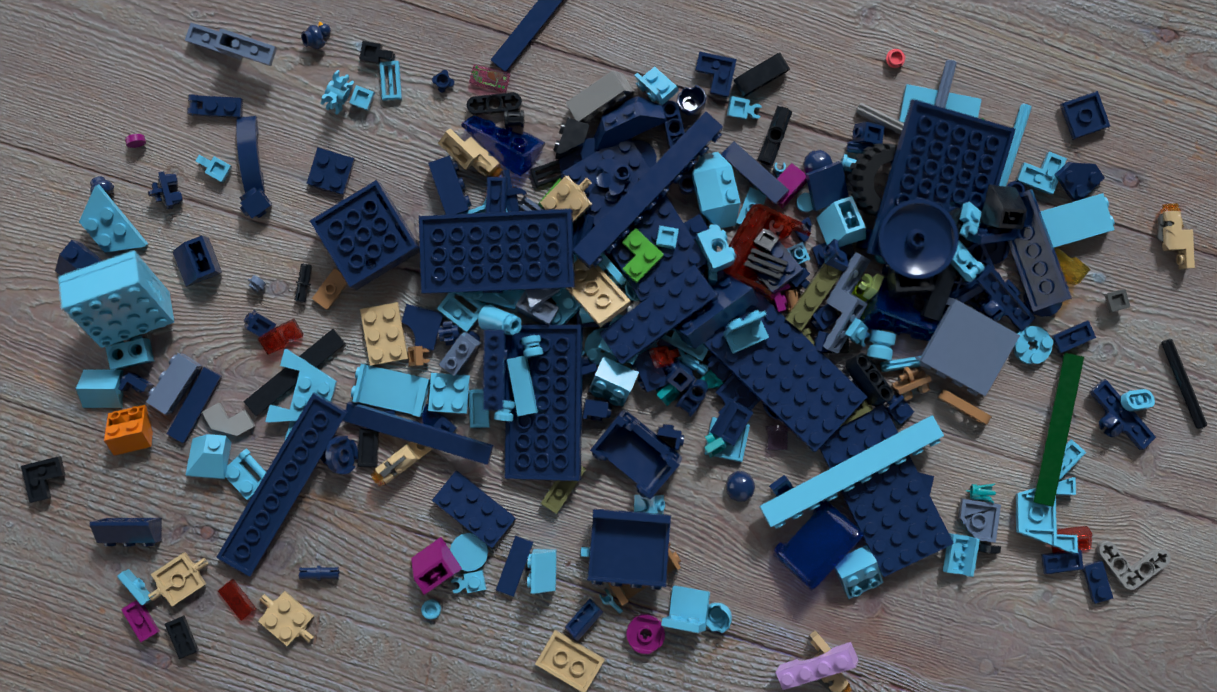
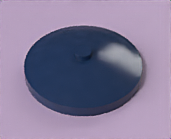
[878,199,958,279]

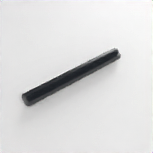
[1161,339,1207,429]

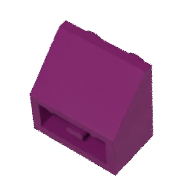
[411,537,462,595]

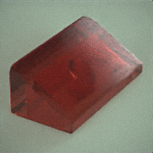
[1051,526,1093,553]
[218,579,257,621]

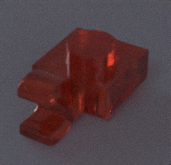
[649,345,681,368]

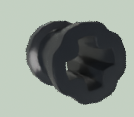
[504,110,524,128]

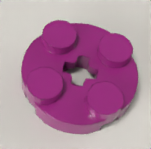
[626,614,665,654]

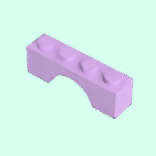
[775,642,858,690]

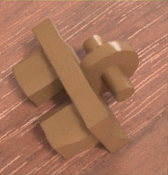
[892,367,931,401]

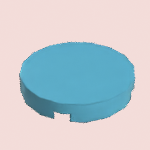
[450,532,489,571]

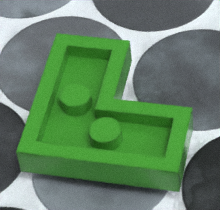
[622,228,664,284]

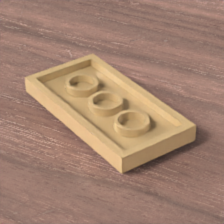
[566,257,631,327]

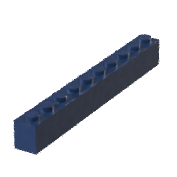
[573,111,723,269]

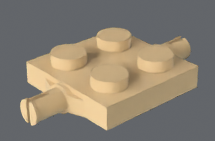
[540,176,593,224]
[148,552,208,606]
[258,591,314,646]

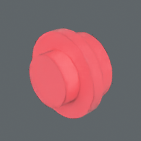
[886,49,905,68]

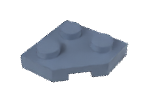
[958,498,1001,543]

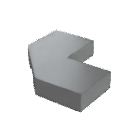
[202,403,255,436]

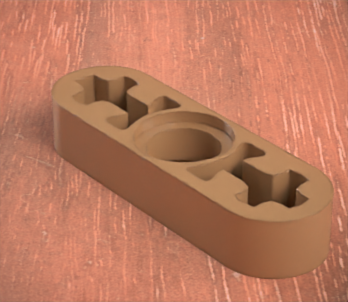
[938,389,992,426]

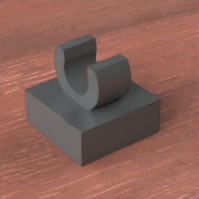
[1104,289,1130,313]

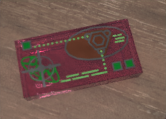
[469,64,511,93]

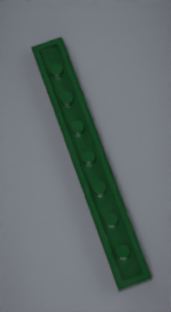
[1033,353,1084,507]

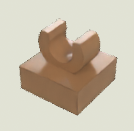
[408,346,430,366]

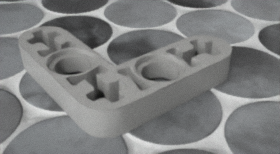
[1096,540,1171,590]

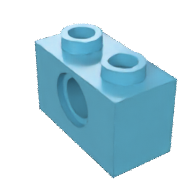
[696,225,736,274]

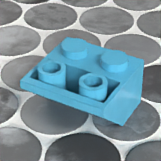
[816,196,866,247]
[588,357,639,407]
[832,545,883,599]
[527,549,557,593]

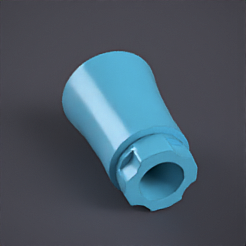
[478,304,522,335]

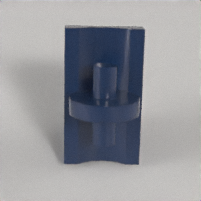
[148,171,183,210]

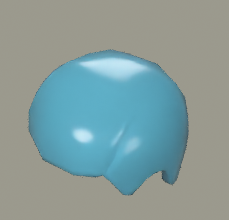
[706,603,732,633]

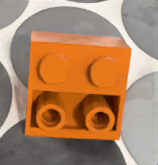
[104,404,153,456]

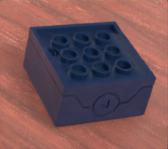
[309,180,420,290]

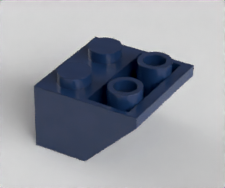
[172,235,222,287]

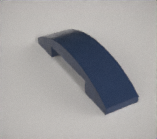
[236,116,265,193]

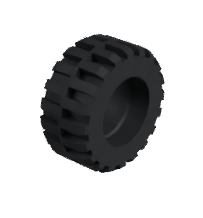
[847,143,898,217]

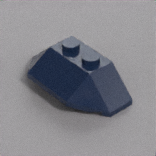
[593,96,667,151]

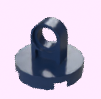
[320,436,358,475]

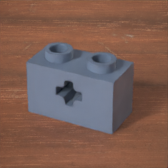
[439,332,481,376]

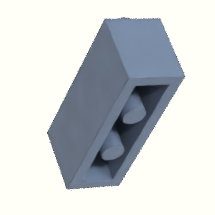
[146,353,203,415]

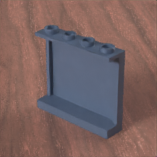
[915,297,1020,396]

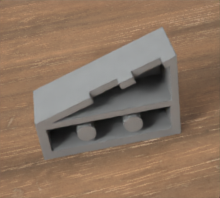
[566,70,634,123]

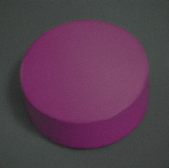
[125,134,146,148]

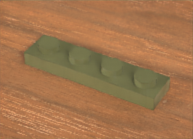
[785,262,843,331]

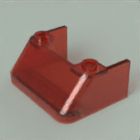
[723,204,811,300]

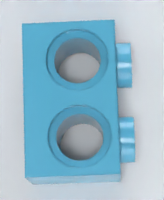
[105,336,154,370]

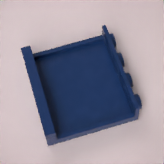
[483,330,506,410]
[587,508,671,590]

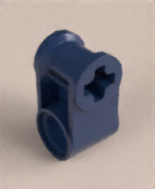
[675,379,708,417]

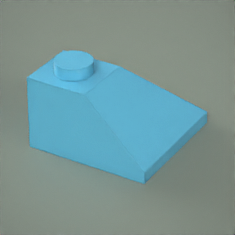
[185,434,232,479]

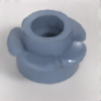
[248,275,266,292]

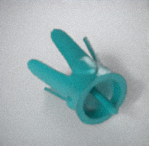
[965,483,996,504]

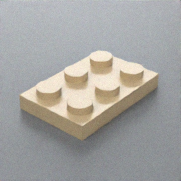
[360,302,408,366]
[535,630,605,692]

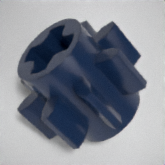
[438,321,460,346]

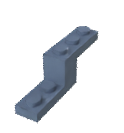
[185,23,277,66]
[823,252,871,353]

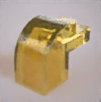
[1054,247,1091,285]

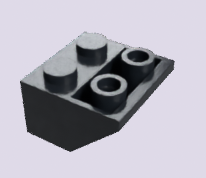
[980,184,1027,229]

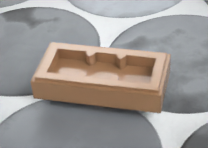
[312,268,348,310]

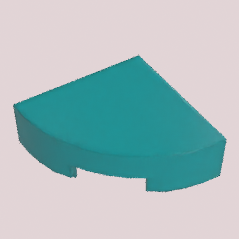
[700,370,723,389]

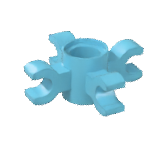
[321,70,354,115]

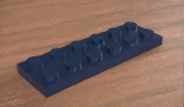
[1007,189,1072,312]
[599,265,718,365]

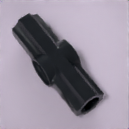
[757,106,793,166]

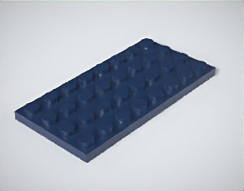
[562,138,708,302]
[419,209,575,294]
[703,290,867,452]
[505,325,583,481]
[819,404,954,577]

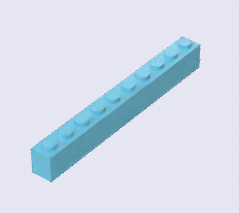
[759,415,944,529]

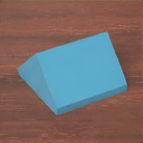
[76,370,123,408]

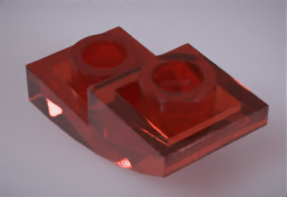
[258,318,304,355]

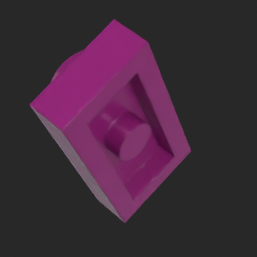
[121,600,160,642]

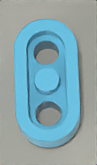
[1121,389,1155,411]

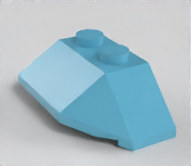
[692,152,741,229]

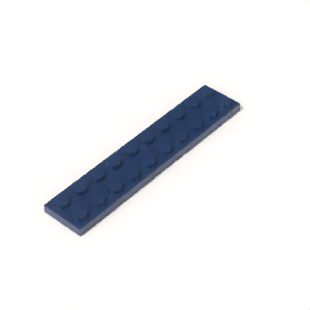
[216,392,348,577]

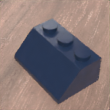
[90,518,162,546]

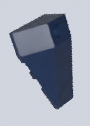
[55,240,103,276]

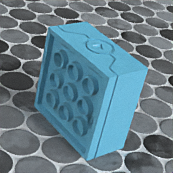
[59,251,174,348]

